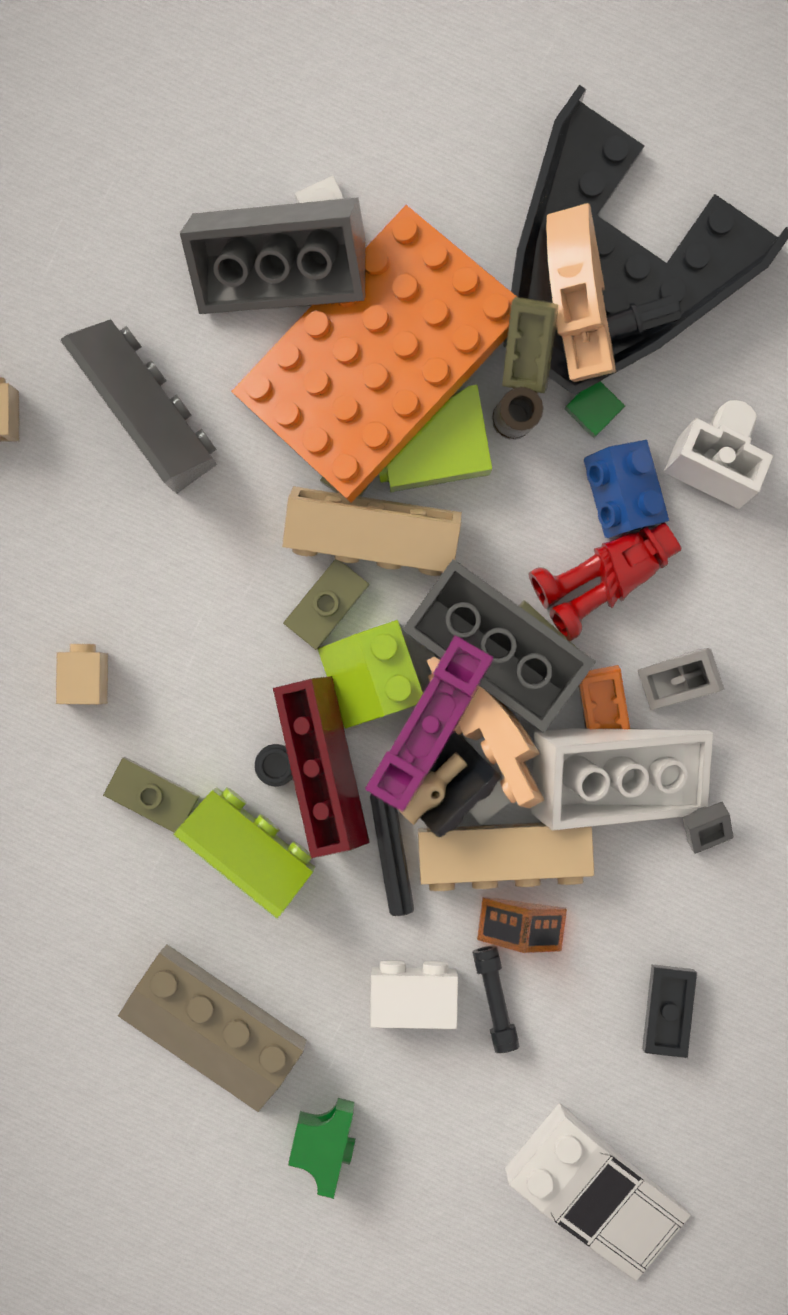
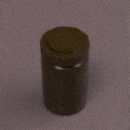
[492,387,544,440]

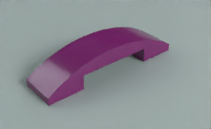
[365,636,494,812]

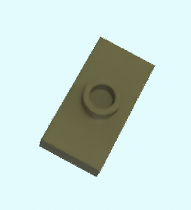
[502,297,559,394]
[283,559,370,650]
[103,757,200,833]

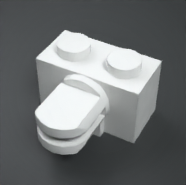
[663,400,773,509]

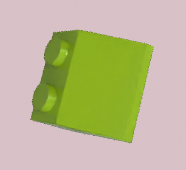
[318,619,423,729]

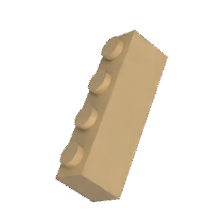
[282,486,462,576]
[418,822,594,891]

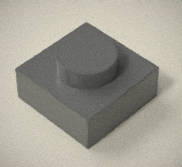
[682,802,734,854]

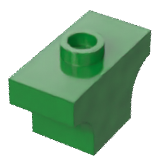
[288,1098,356,1199]

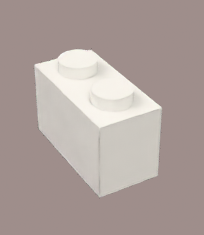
[370,961,458,1029]

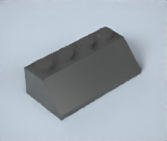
[180,197,365,314]
[60,319,217,494]
[402,559,596,732]

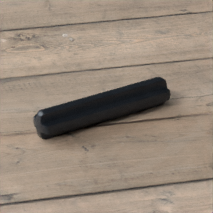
[370,793,414,916]

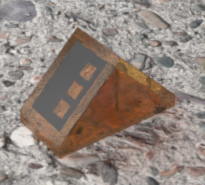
[477,897,567,953]

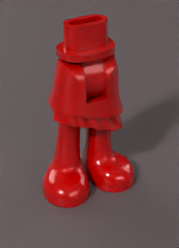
[528,522,682,641]

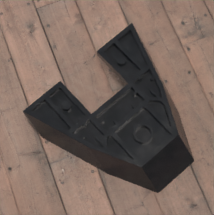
[503,85,788,395]

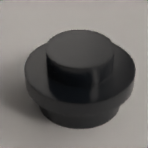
[254,744,293,787]

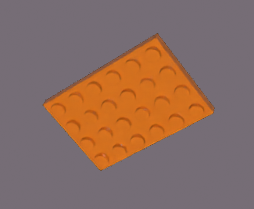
[231,205,517,503]

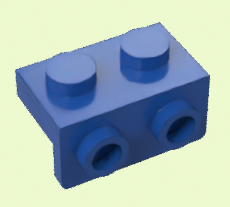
[584,439,670,538]

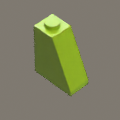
[379,384,492,493]

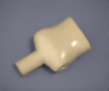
[399,752,468,825]

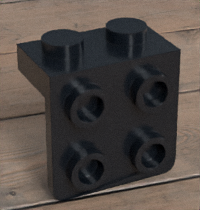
[420,730,500,837]

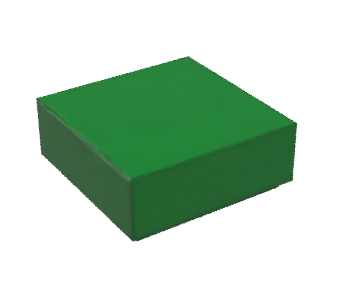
[564,381,625,438]

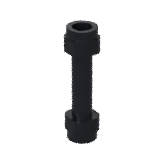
[472,945,520,1053]

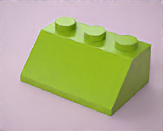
[173,787,315,919]

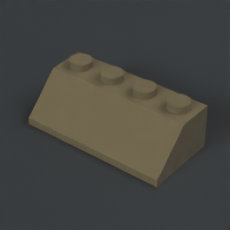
[118,944,307,1112]

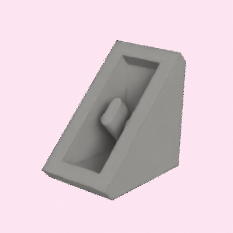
[637,648,724,710]

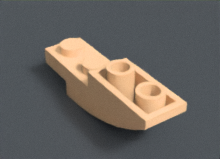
[547,203,616,382]
[427,657,544,809]

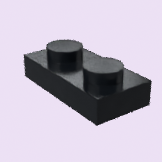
[642,964,697,1058]

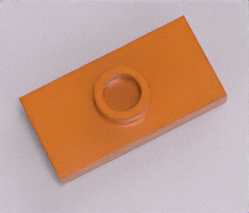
[578,665,630,729]

